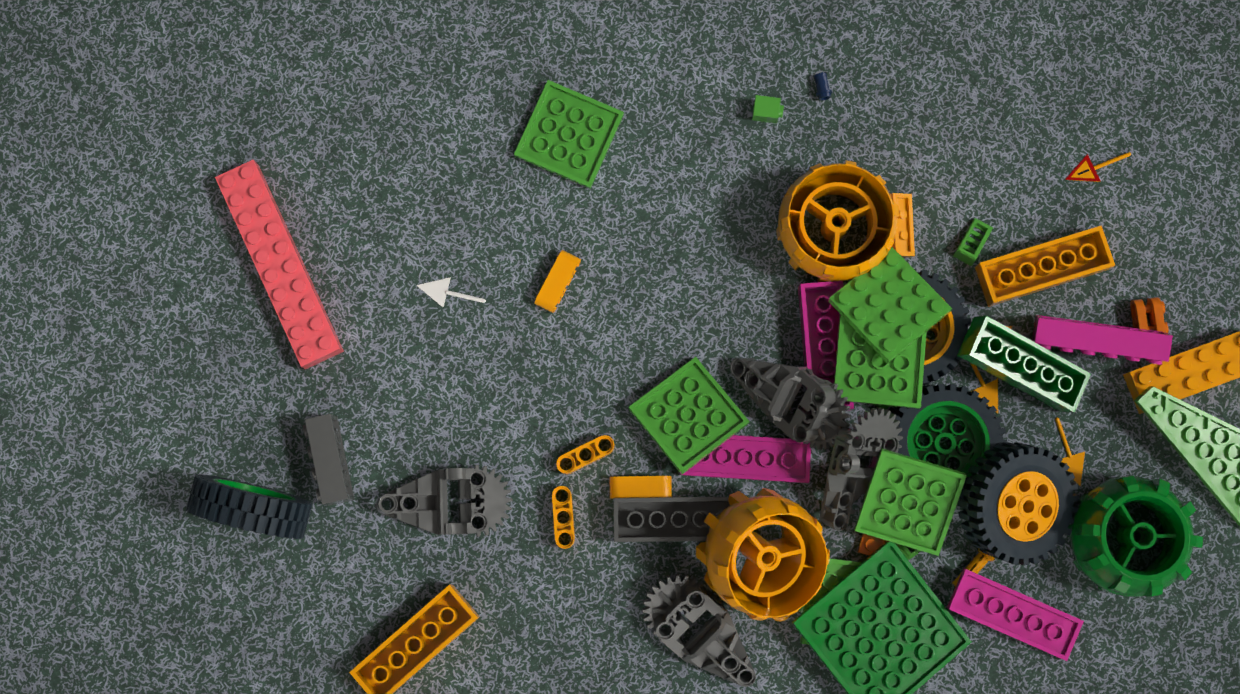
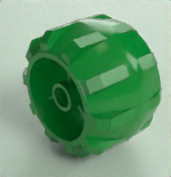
[1067,476,1203,597]

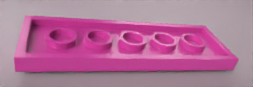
[680,435,811,483]
[947,568,1084,661]

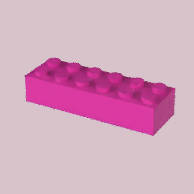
[798,281,854,411]
[1032,315,1173,365]

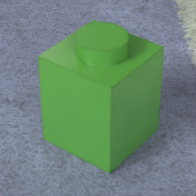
[752,95,784,123]

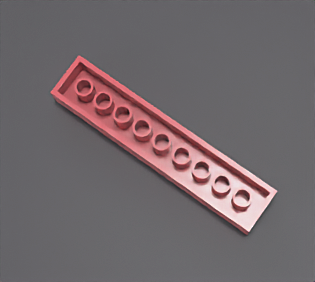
[215,160,344,369]

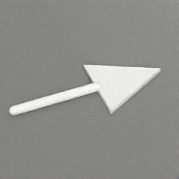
[417,277,486,307]

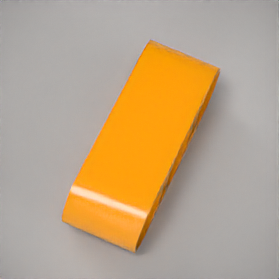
[534,250,581,313]
[556,435,615,475]
[609,476,672,499]
[552,486,575,549]

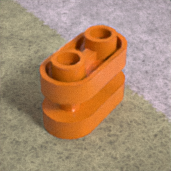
[1130,297,1169,333]

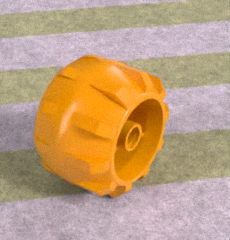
[776,160,899,283]
[696,488,830,621]

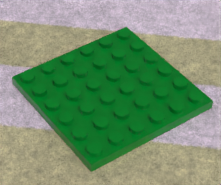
[791,541,972,694]

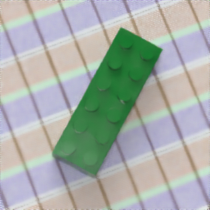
[957,316,1091,413]

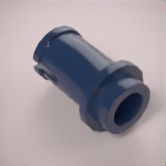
[814,72,832,101]

